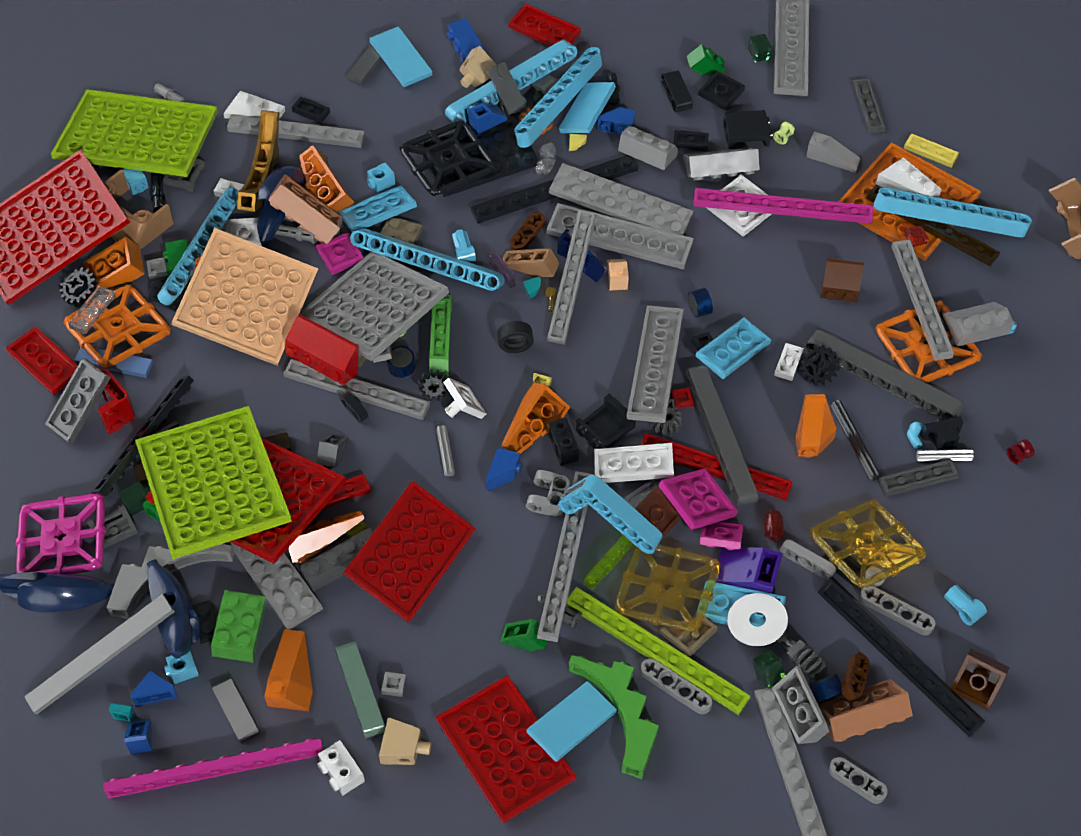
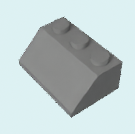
[618,126,679,170]
[943,302,1014,346]
[772,666,829,744]

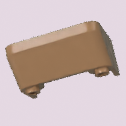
[104,169,174,250]
[1049,178,1081,259]

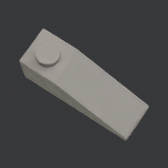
[806,131,861,173]

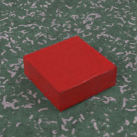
[670,387,694,409]

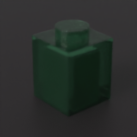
[748,34,772,62]
[118,482,150,516]
[752,650,785,688]

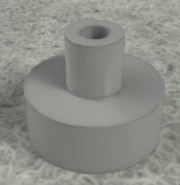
[865,565,887,586]

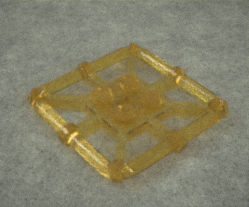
[809,499,926,589]
[614,544,720,633]

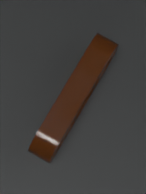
[510,212,545,251]
[841,652,870,701]

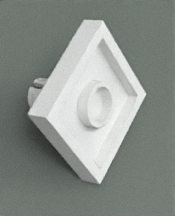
[443,378,486,419]

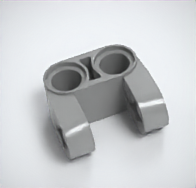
[526,470,570,517]

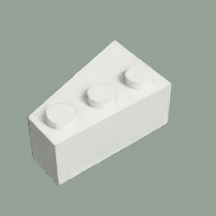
[876,157,942,198]

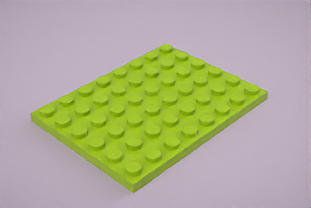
[51,89,218,177]
[135,406,292,560]

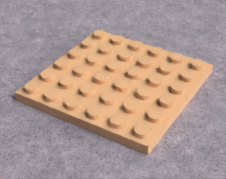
[172,228,318,366]

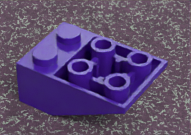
[712,547,783,593]

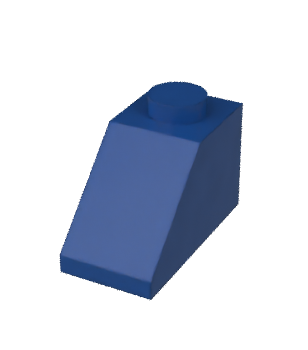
[486,448,523,491]

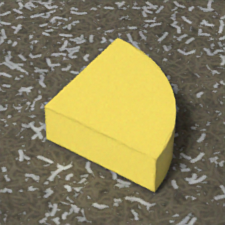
[569,134,587,151]
[533,373,552,387]

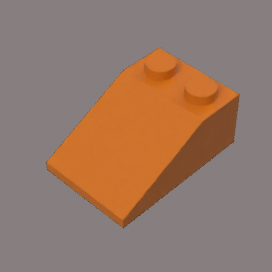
[83,237,145,290]

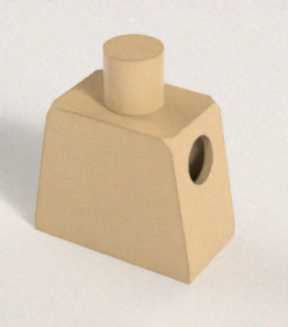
[460,46,496,88]
[379,718,432,765]

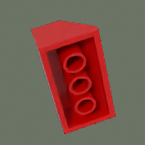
[285,314,359,386]

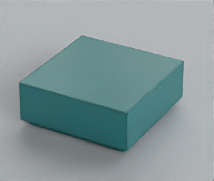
[109,703,136,722]

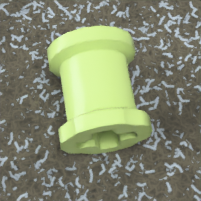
[773,122,795,145]

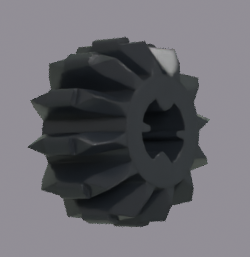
[418,369,448,401]

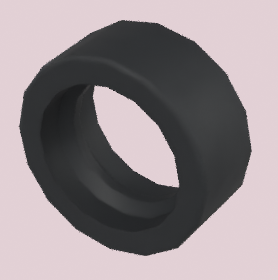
[497,321,534,353]

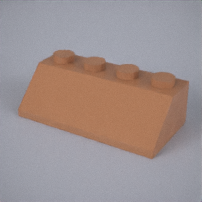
[268,174,343,244]
[817,679,913,742]

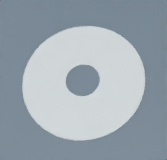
[727,593,788,646]

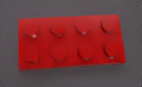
[509,4,582,47]
[5,326,78,395]

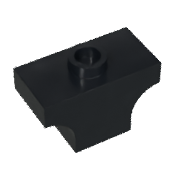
[921,417,963,450]

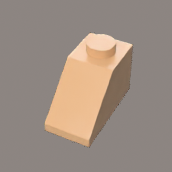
[607,259,629,290]

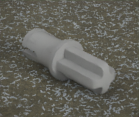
[154,83,185,102]

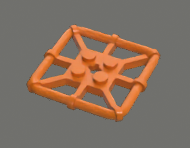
[64,284,171,369]
[875,300,982,383]

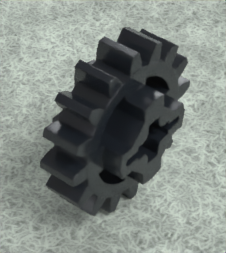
[59,267,99,307]
[799,345,840,386]

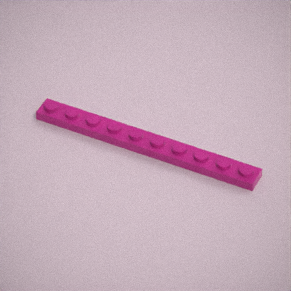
[693,188,873,224]
[103,738,323,799]

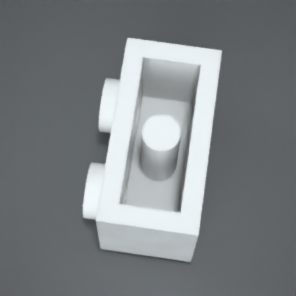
[317,740,365,796]

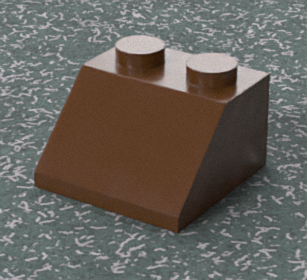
[820,258,864,302]
[951,648,1010,710]

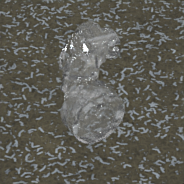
[535,143,557,175]

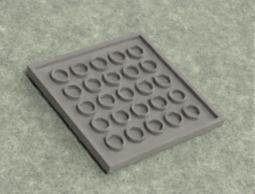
[300,251,449,361]

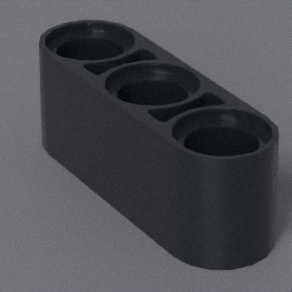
[661,70,693,113]

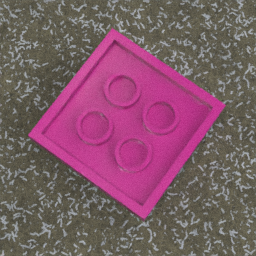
[658,468,738,530]

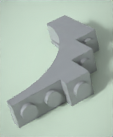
[107,543,235,619]

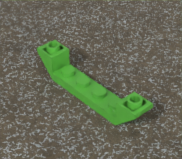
[429,295,453,388]

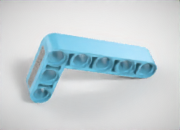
[558,475,663,554]

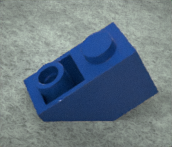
[469,102,507,134]
[597,107,636,135]

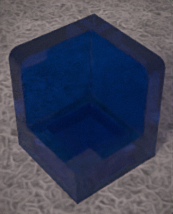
[557,229,571,258]
[583,252,608,282]

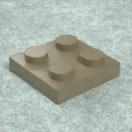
[376,217,423,256]

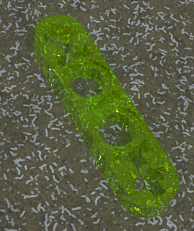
[584,535,634,590]

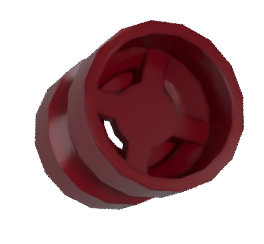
[1006,439,1035,465]

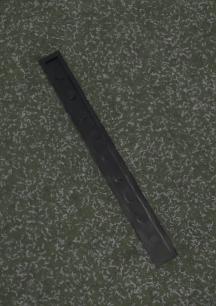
[471,155,638,224]
[817,577,986,737]

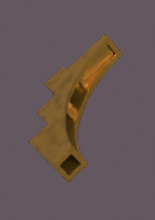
[237,110,280,212]

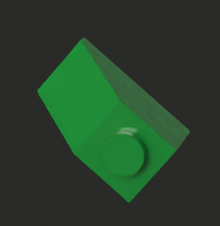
[500,619,548,651]

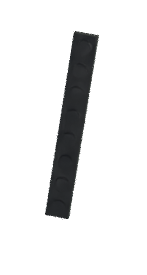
[91,375,194,496]

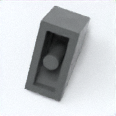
[316,433,349,469]

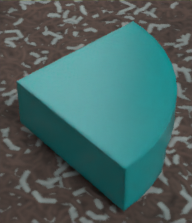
[523,276,541,299]

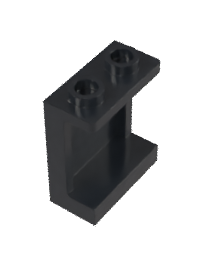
[723,110,773,150]
[576,393,636,449]

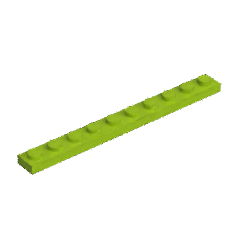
[566,587,750,715]

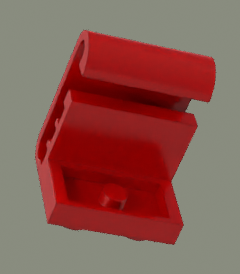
[97,368,135,435]

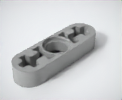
[780,540,836,579]
[829,757,888,804]

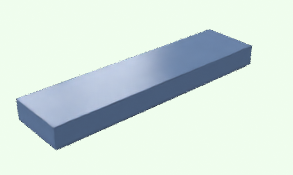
[74,347,153,378]

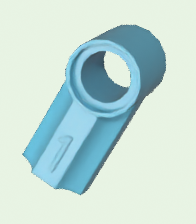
[452,229,476,262]
[944,585,987,626]

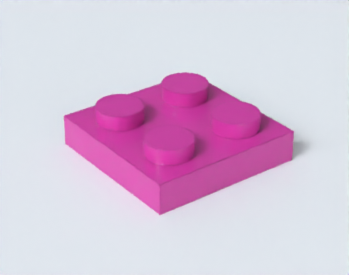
[316,233,364,275]
[700,522,744,550]

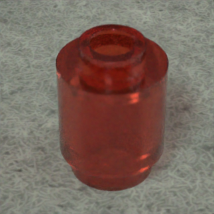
[763,510,784,541]

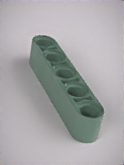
[335,641,385,739]

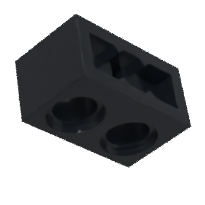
[548,418,579,466]

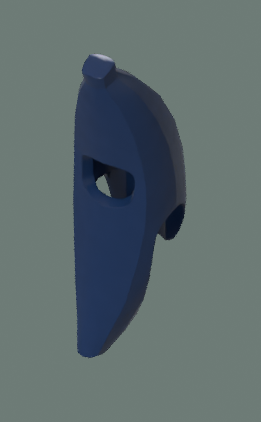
[257,166,305,246]
[147,559,200,659]
[0,572,115,613]

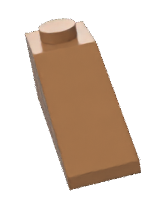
[500,248,560,277]

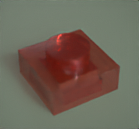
[904,226,929,247]

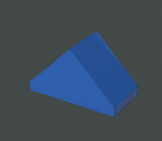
[131,671,177,707]
[124,719,152,754]

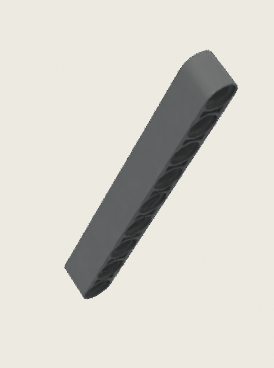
[806,330,965,420]
[686,365,758,506]

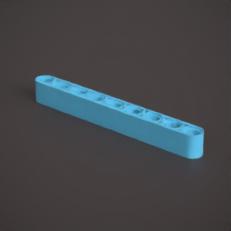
[445,40,577,122]
[515,47,602,148]
[158,187,238,305]
[873,187,1032,238]
[350,229,505,291]

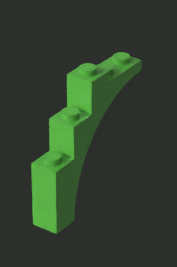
[569,655,659,779]

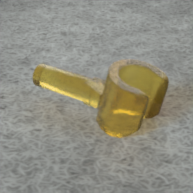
[545,287,557,312]

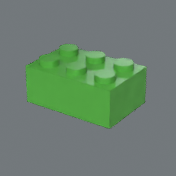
[211,590,266,663]

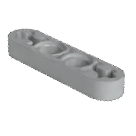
[860,585,935,635]
[640,659,712,714]

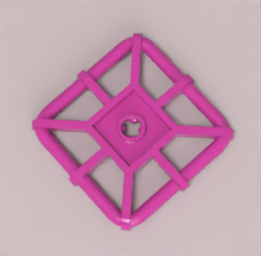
[15,493,106,574]

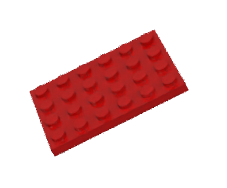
[343,480,476,623]
[435,675,577,824]

